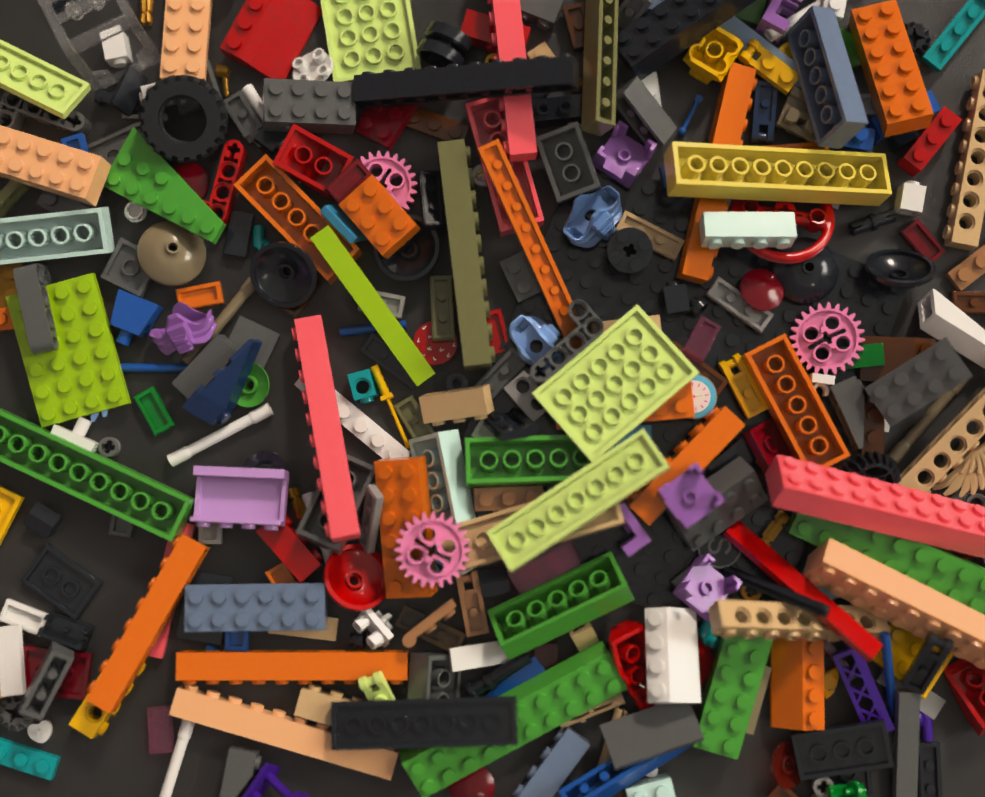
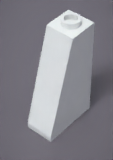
[918,289,985,369]

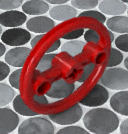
[730,199,835,264]

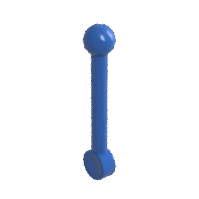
[678,95,703,136]

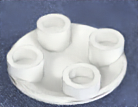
[292,48,333,81]

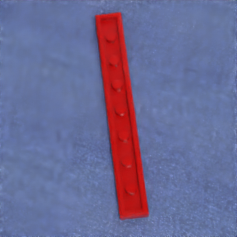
[723,520,883,663]

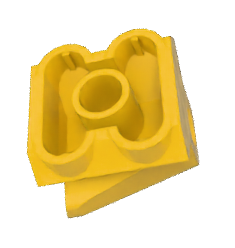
[683,27,744,84]

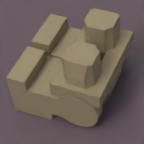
[775,86,815,143]

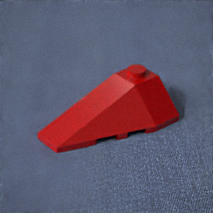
[609,619,659,711]

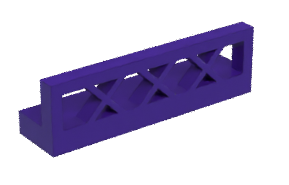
[832,646,895,732]

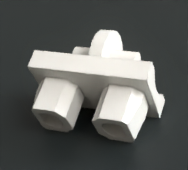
[352,609,394,650]

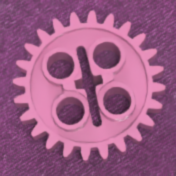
[360,150,418,212]
[789,302,865,376]
[394,511,471,588]

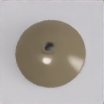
[137,221,206,286]

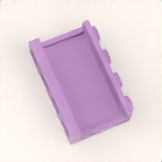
[189,466,289,531]

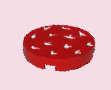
[413,321,458,366]

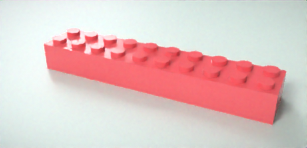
[765,454,985,558]

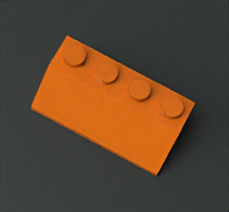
[769,638,825,731]

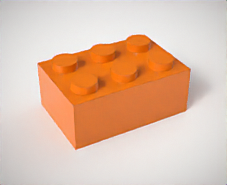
[338,174,421,259]

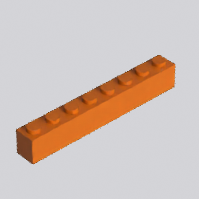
[86,534,210,714]

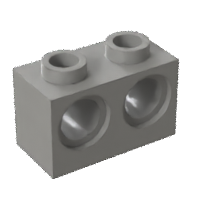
[503,371,547,421]

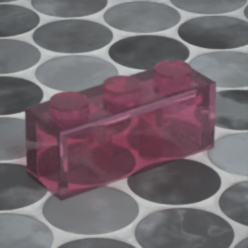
[507,540,581,594]

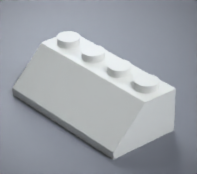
[644,607,701,704]

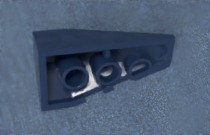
[182,339,262,425]

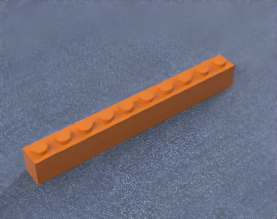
[676,62,757,285]
[176,650,409,685]

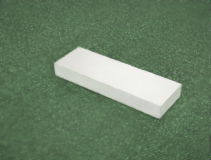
[0,624,26,697]
[448,640,509,672]

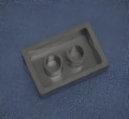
[536,121,602,204]

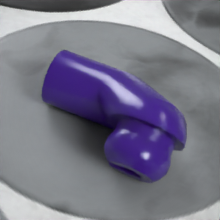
[920,711,933,742]

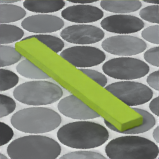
[310,225,435,386]

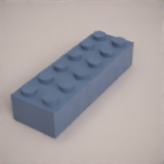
[786,5,868,149]
[184,583,328,632]

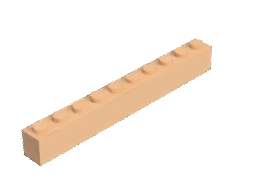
[169,684,399,780]

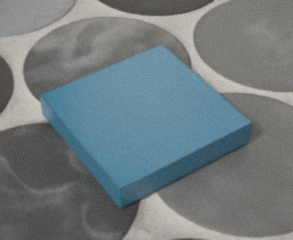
[320,203,367,244]

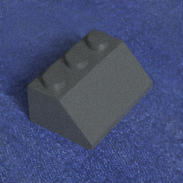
[407,652,461,699]

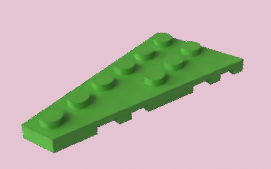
[104,127,226,245]

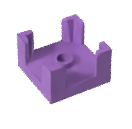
[755,0,803,46]
[593,120,657,189]
[657,462,725,531]
[620,502,652,557]
[673,553,743,622]

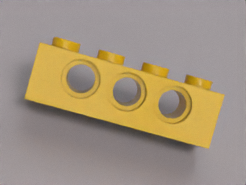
[68,663,146,739]

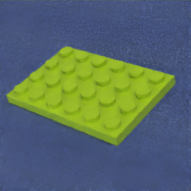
[5,273,131,428]

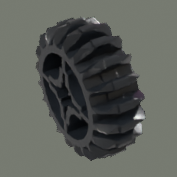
[843,451,902,484]

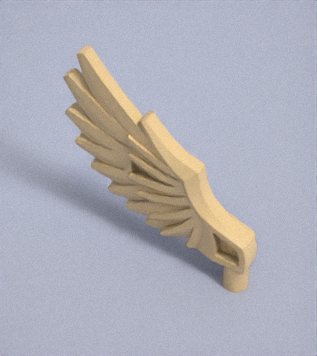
[932,442,985,498]

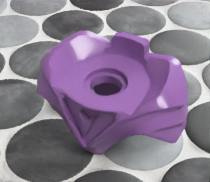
[149,302,217,355]

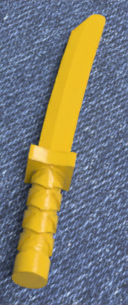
[370,365,410,450]

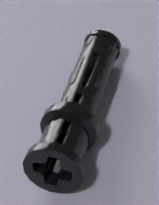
[466,652,533,697]

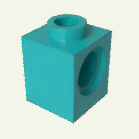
[347,369,378,405]

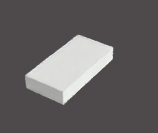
[0,598,49,637]

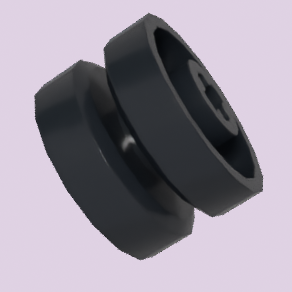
[416,21,473,67]

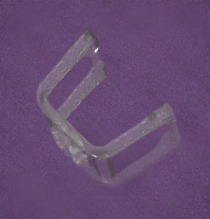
[38,0,161,91]

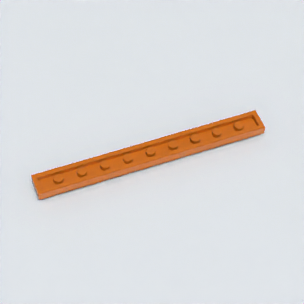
[477,139,582,349]

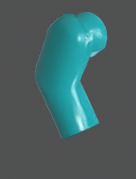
[253,225,270,251]
[698,619,719,648]

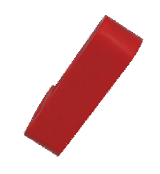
[203,139,248,226]

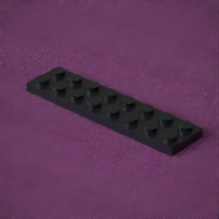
[331,696,519,750]

